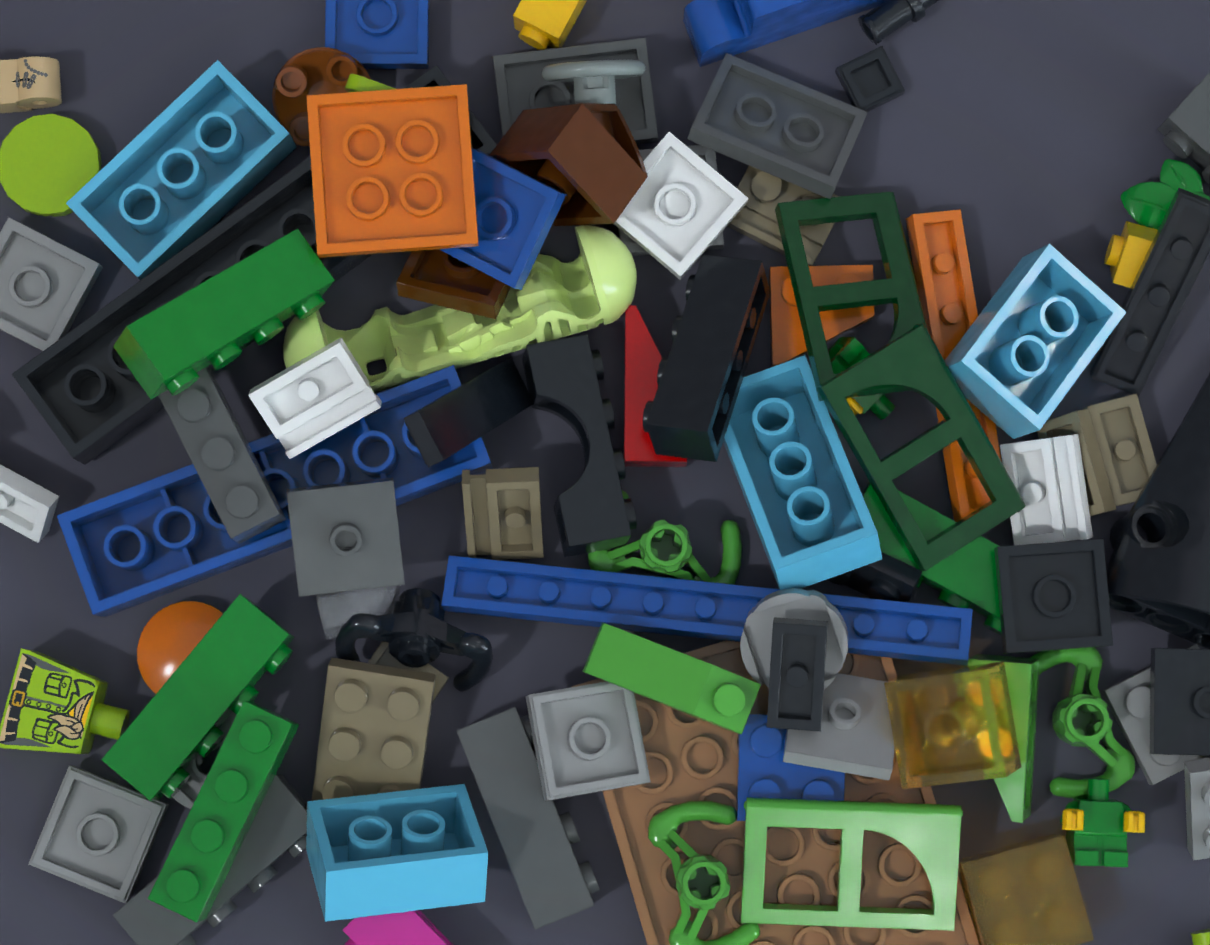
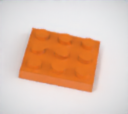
[306,84,479,258]

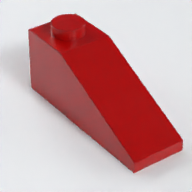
[624,305,687,467]

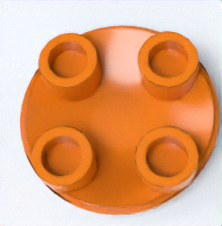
[137,601,223,694]

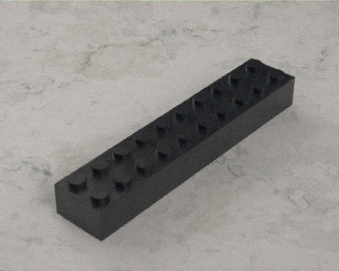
[12,65,497,465]

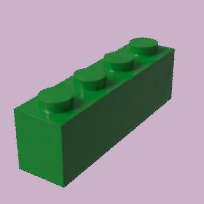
[113,228,335,399]
[862,482,1002,636]
[101,594,295,801]
[148,701,300,923]

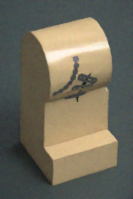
[0,56,62,113]

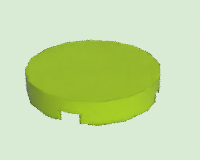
[0,114,102,217]

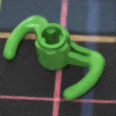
[588,490,742,585]
[1030,647,1135,799]
[648,801,760,945]

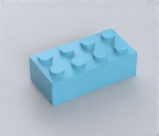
[66,60,297,280]
[723,355,882,590]

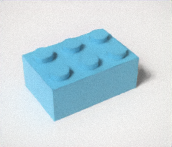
[945,244,1126,439]
[306,784,488,922]

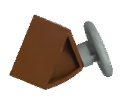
[490,59,648,226]

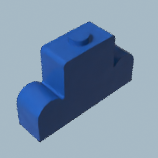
[683,0,885,67]

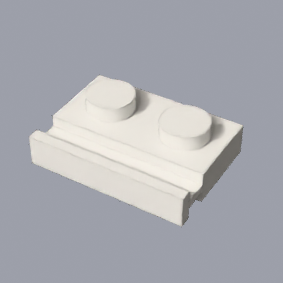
[248,337,382,459]
[1000,434,1093,545]

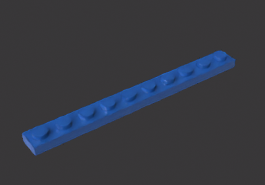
[441,555,973,666]

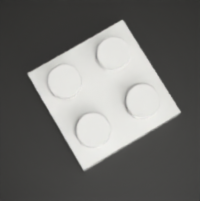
[614,132,748,280]

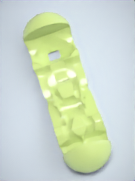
[283,225,637,393]

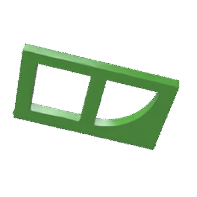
[740,797,963,931]

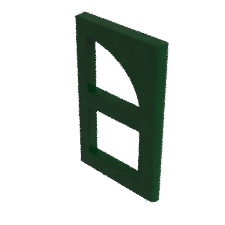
[775,192,928,401]
[817,323,1026,571]

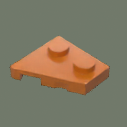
[769,265,875,367]

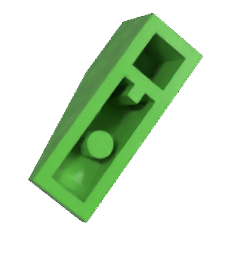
[582,622,761,735]
[958,654,1040,823]

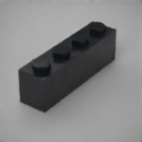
[643,255,770,462]

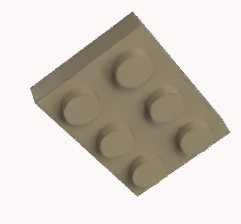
[312,657,436,801]

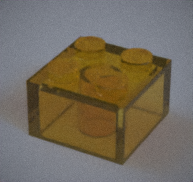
[884,661,1022,789]
[958,833,1094,945]

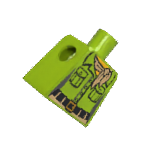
[0,648,130,754]

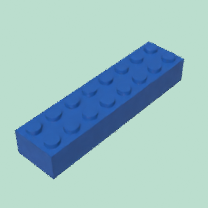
[57,365,493,618]

